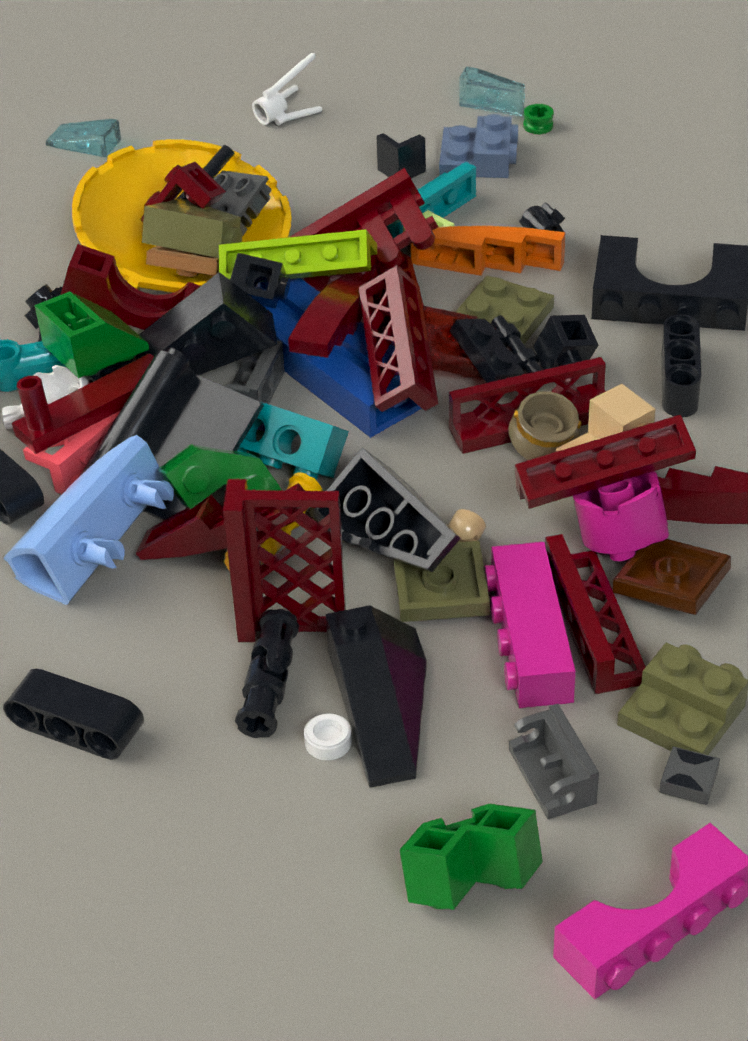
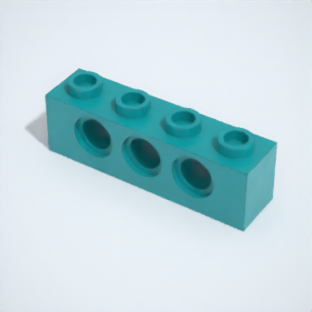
[237,402,349,480]

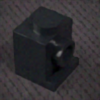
[230,253,290,308]

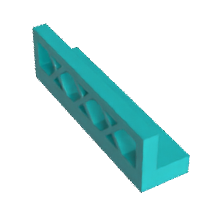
[387,162,476,238]

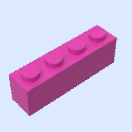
[484,542,576,708]

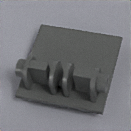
[209,170,272,236]

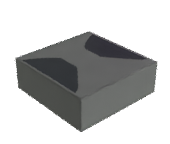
[659,746,720,805]

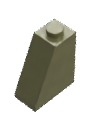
[142,198,242,258]

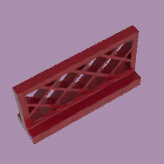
[223,479,346,642]

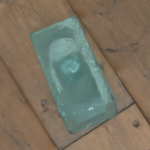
[459,66,525,117]
[45,119,121,157]

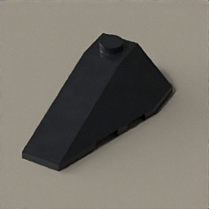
[308,447,461,572]
[326,605,427,788]

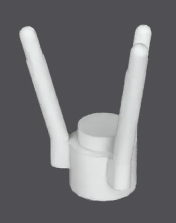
[252,53,322,126]

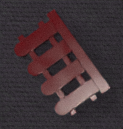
[290,168,439,292]

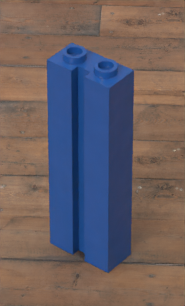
[257,278,422,438]

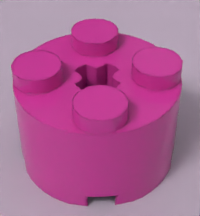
[573,471,669,561]

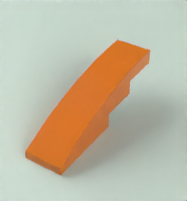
[411,226,566,276]

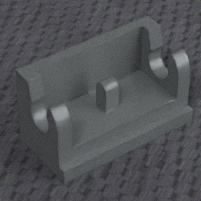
[224,341,285,404]
[509,703,599,819]

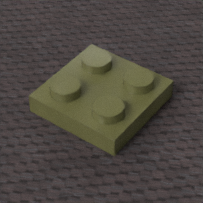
[452,275,554,344]
[393,541,490,622]

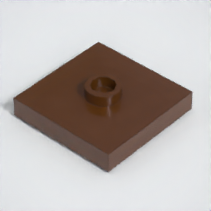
[613,539,731,615]

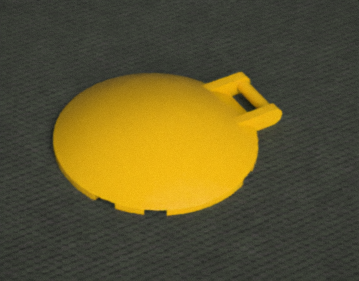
[72,139,292,293]

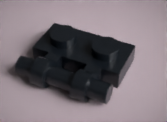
[449,315,543,383]

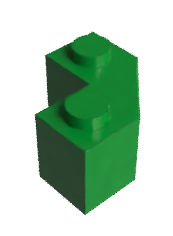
[157,444,283,509]
[399,803,543,910]

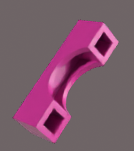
[553,823,748,1000]

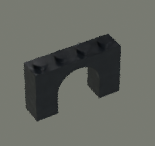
[591,235,748,331]

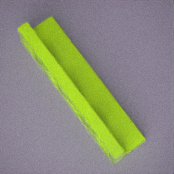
[219,229,377,282]

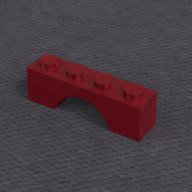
[60,244,200,330]

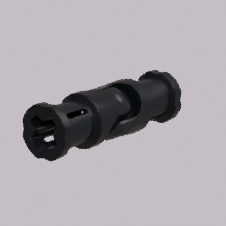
[235,609,300,738]

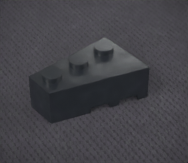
[136,272,277,375]

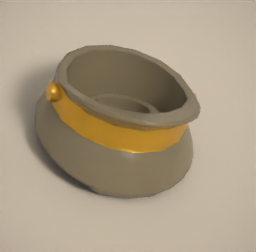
[509,391,581,460]

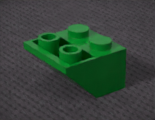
[34,292,149,378]

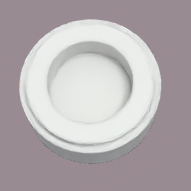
[304,713,352,760]

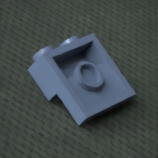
[439,114,518,178]

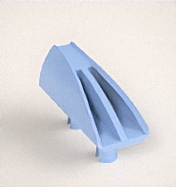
[3,435,174,605]

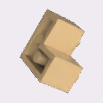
[556,384,656,452]

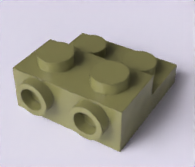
[617,642,748,755]

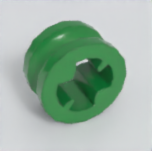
[523,104,554,134]

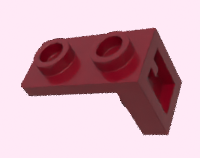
[140,162,226,222]

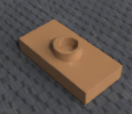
[146,246,219,277]

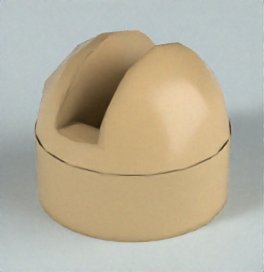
[449,509,486,542]

